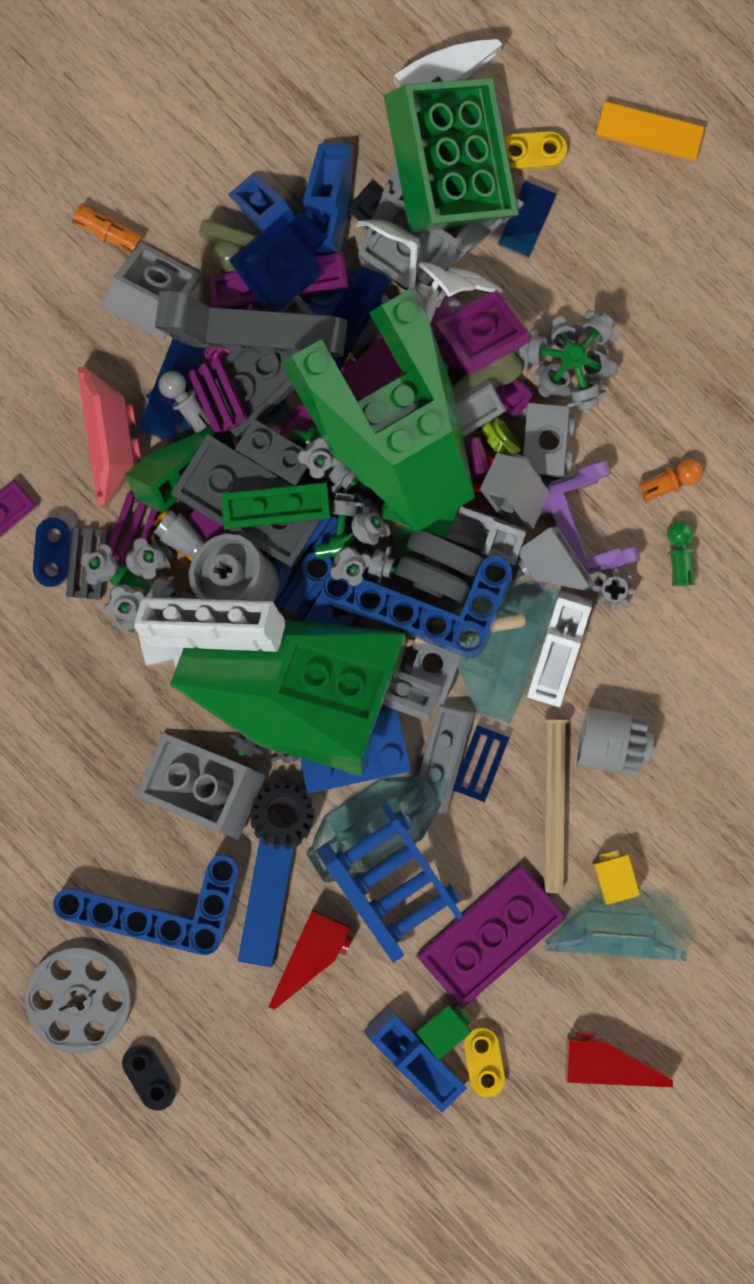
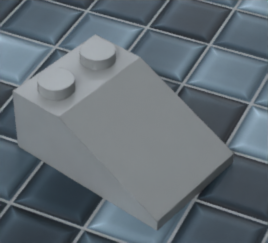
[136,733,266,840]

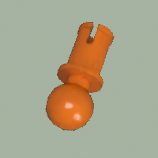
[638,458,703,503]

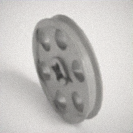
[25,947,131,1053]

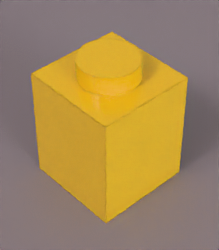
[592,849,640,905]

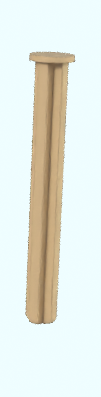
[542,719,570,893]

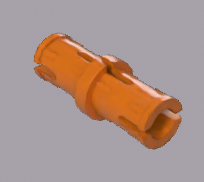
[71,203,143,254]

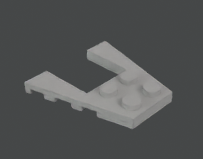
[358,160,524,291]

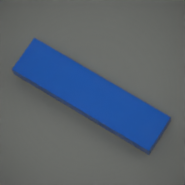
[238,826,295,968]

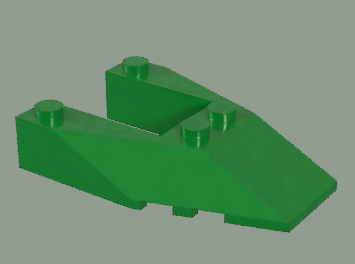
[281,289,476,533]

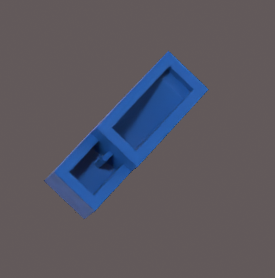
[299,144,353,255]
[364,1007,467,1113]

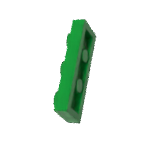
[221,483,330,530]

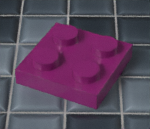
[435,290,531,376]

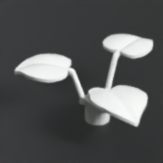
[355,220,503,322]

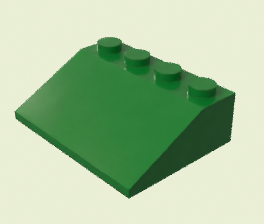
[384,78,519,233]

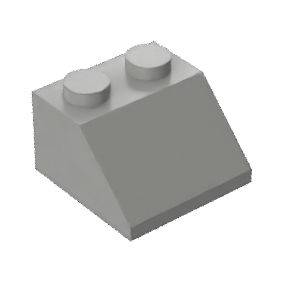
[102,242,202,340]

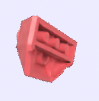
[77,367,141,508]

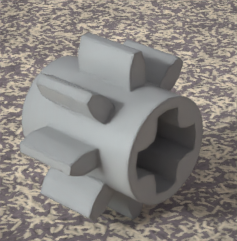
[591,568,636,612]

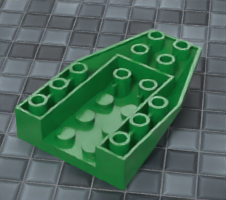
[170,621,405,776]

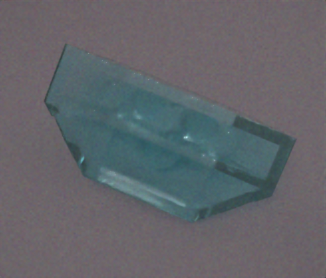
[457,582,557,724]
[306,776,442,883]
[544,904,687,961]

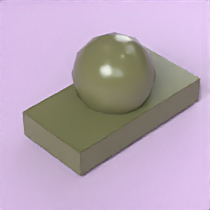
[199,219,270,272]

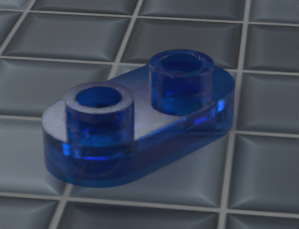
[33,517,71,588]

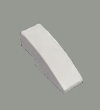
[394,39,502,88]
[527,590,592,707]

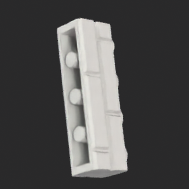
[134,597,285,652]

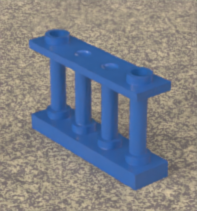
[316,803,463,963]

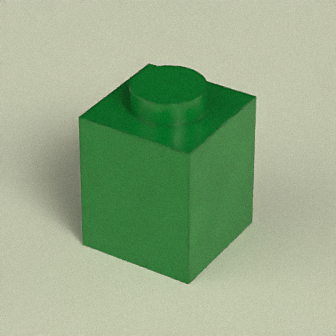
[416,1003,472,1060]

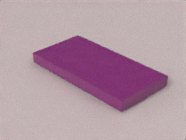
[416,864,567,1009]

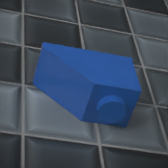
[228,173,302,250]

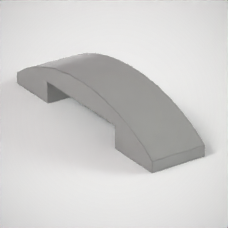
[390,505,527,565]

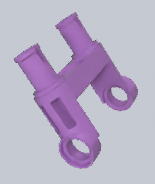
[539,461,641,587]

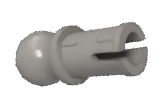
[159,371,210,432]

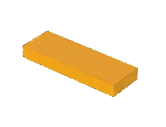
[595,101,705,162]

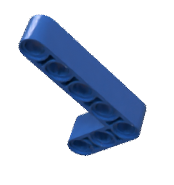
[321,556,512,658]
[53,854,239,955]

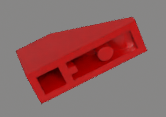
[268,909,353,1010]
[565,1031,673,1088]

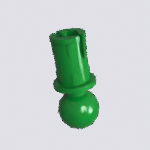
[666,520,695,586]

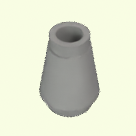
[154,510,206,558]

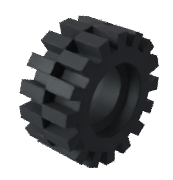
[251,781,314,850]

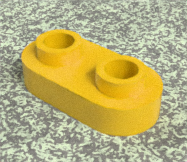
[504,131,567,171]
[464,1027,505,1098]

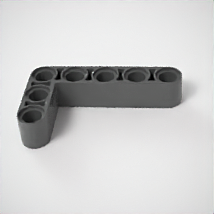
[155,291,348,357]

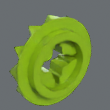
[481,418,522,456]

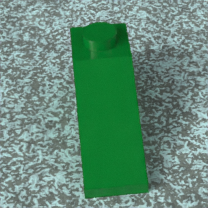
[125,423,236,513]

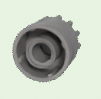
[577,707,654,776]

